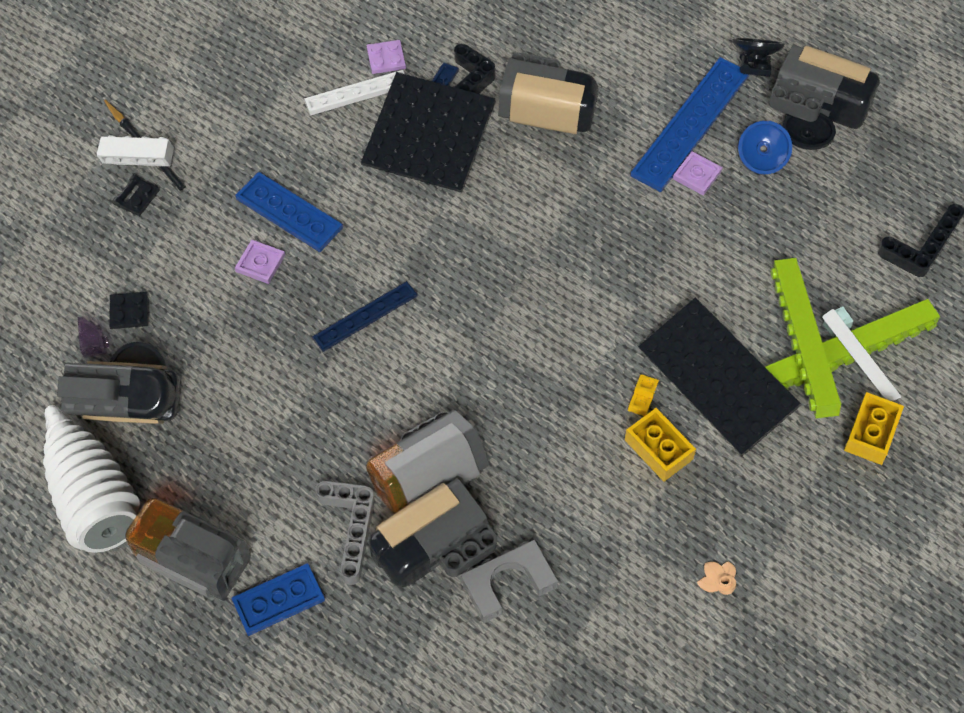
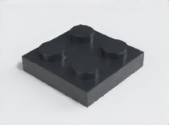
[109,291,148,329]

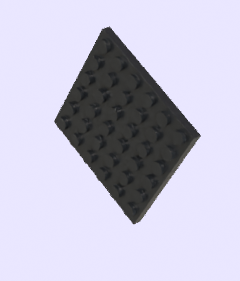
[361,72,496,193]

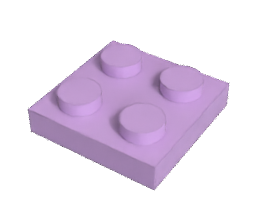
[367,40,406,74]
[673,152,723,196]
[235,240,285,284]

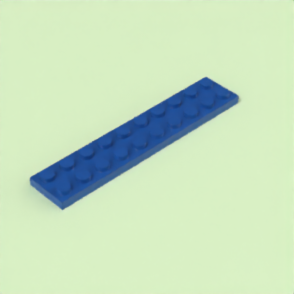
[630,57,749,192]

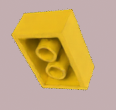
[844,392,904,465]
[625,408,696,482]

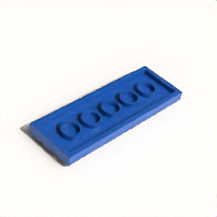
[235,172,343,252]

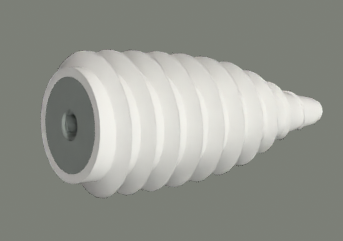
[43,405,140,553]

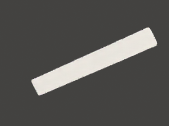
[822,309,901,401]

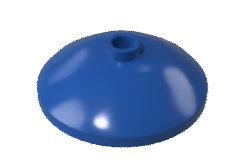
[738,121,792,175]

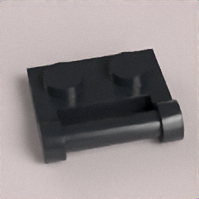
[740,51,771,77]
[112,174,160,217]

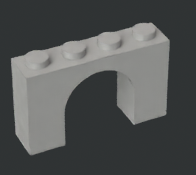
[461,540,558,624]

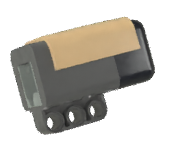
[769,44,880,129]

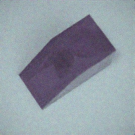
[77,317,109,358]

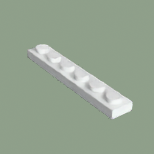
[304,70,405,116]

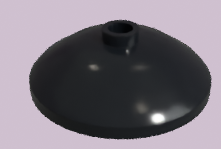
[732,38,785,59]
[782,113,836,150]
[110,342,166,366]

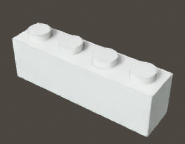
[97,136,174,166]

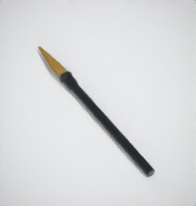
[104,100,185,191]

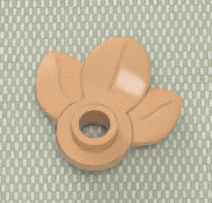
[697,561,736,595]

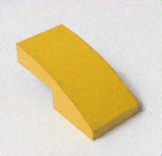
[628,374,659,416]

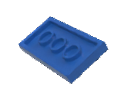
[231,563,325,636]

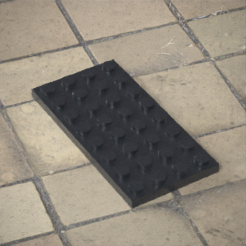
[638,297,801,456]

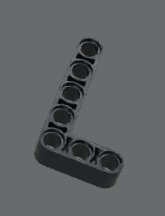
[454,44,496,94]
[878,204,964,277]

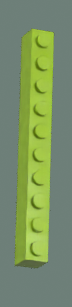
[771,258,841,419]
[765,299,940,390]

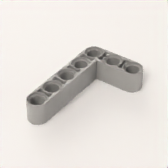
[316,481,374,585]

